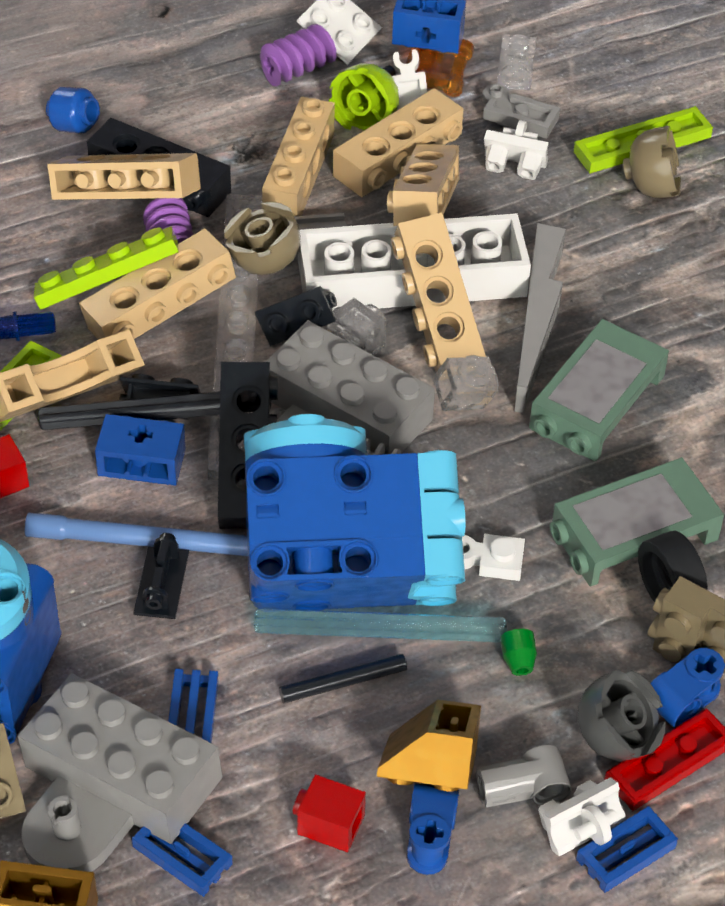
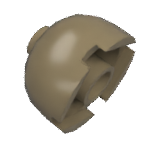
[623,126,681,198]
[224,202,301,275]

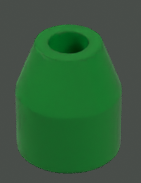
[500,629,537,676]

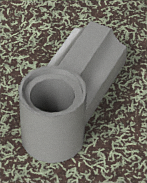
[476,745,572,808]

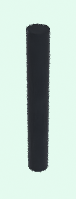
[279,654,407,704]

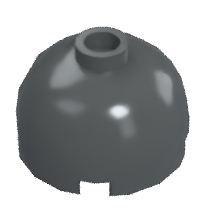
[578,670,666,761]

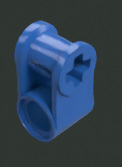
[651,648,725,728]
[407,783,460,875]

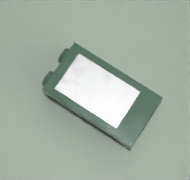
[529,319,669,461]
[550,457,724,587]

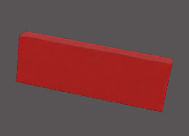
[604,708,725,811]

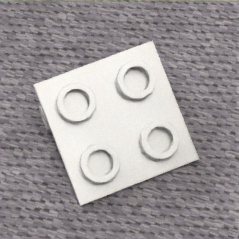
[296,0,382,65]

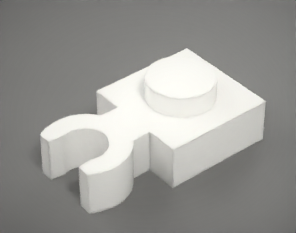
[392,50,427,110]
[462,534,525,581]

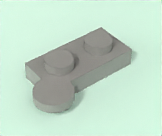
[482,83,560,139]

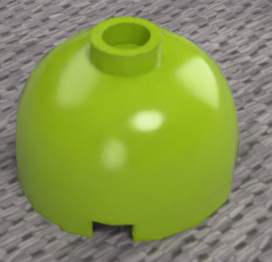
[329,63,399,131]

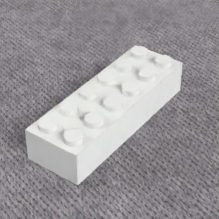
[298,213,531,312]

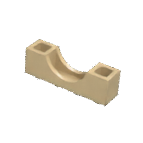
[0,329,145,422]

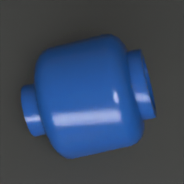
[46,87,100,133]

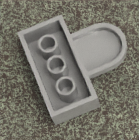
[265,320,435,454]
[17,673,223,872]

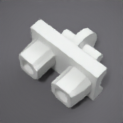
[484,120,548,180]
[539,777,626,856]

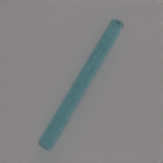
[254,608,507,642]

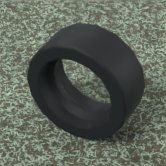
[638,530,708,603]

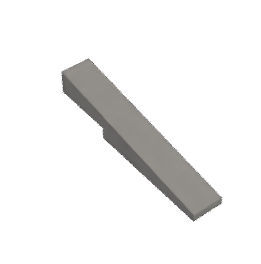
[514,223,566,414]

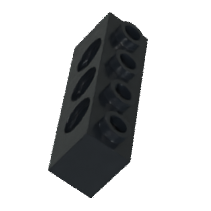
[87,117,231,218]
[218,362,278,529]

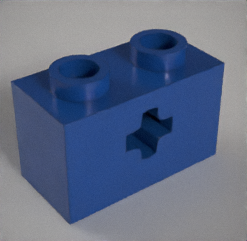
[392,0,466,54]
[95,414,186,486]

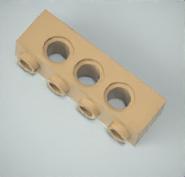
[333,88,464,197]
[262,97,335,216]
[387,144,459,226]
[47,153,201,200]
[391,212,486,377]
[79,228,236,340]

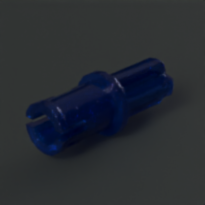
[0,311,56,341]

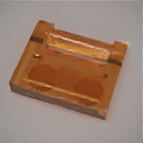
[406,39,474,97]

